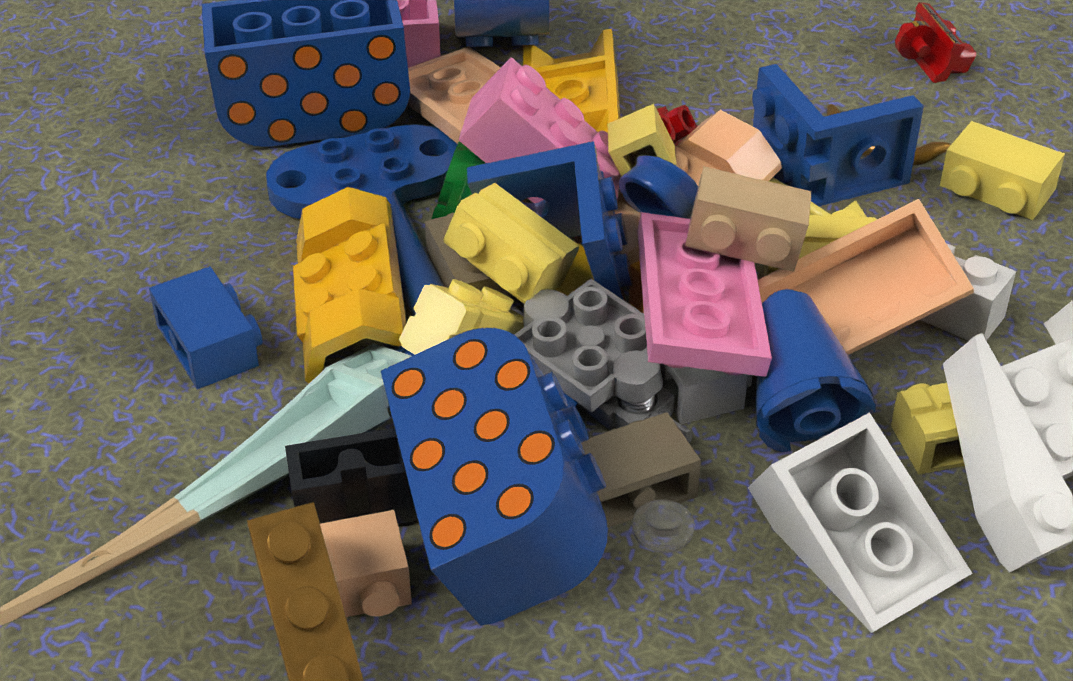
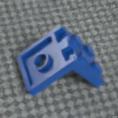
[752,64,924,206]
[467,141,633,301]

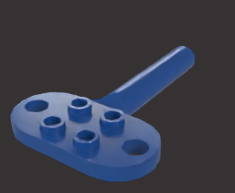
[266,124,457,316]

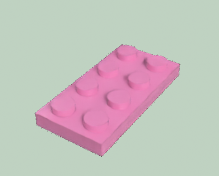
[637,212,772,377]

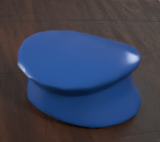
[619,155,698,219]

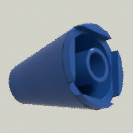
[756,289,876,452]

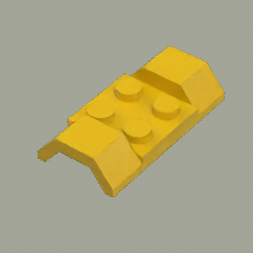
[523,29,620,133]
[293,187,406,383]

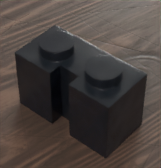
[285,428,418,524]

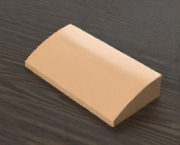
[758,199,974,355]

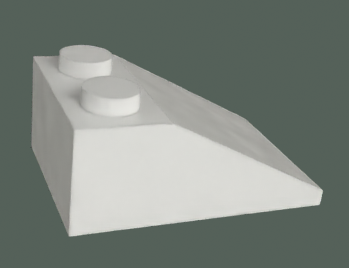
[748,413,973,633]

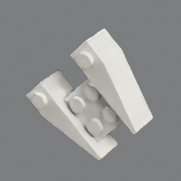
[943,300,1073,573]

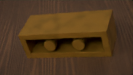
[247,502,364,681]

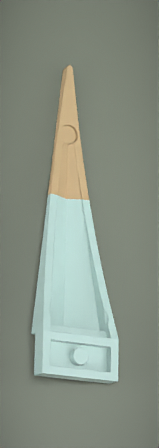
[0,344,411,626]

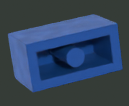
[149,266,263,389]

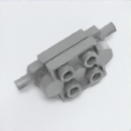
[511,279,693,444]

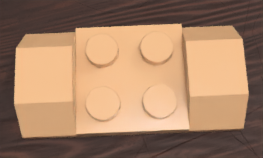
[573,110,782,268]

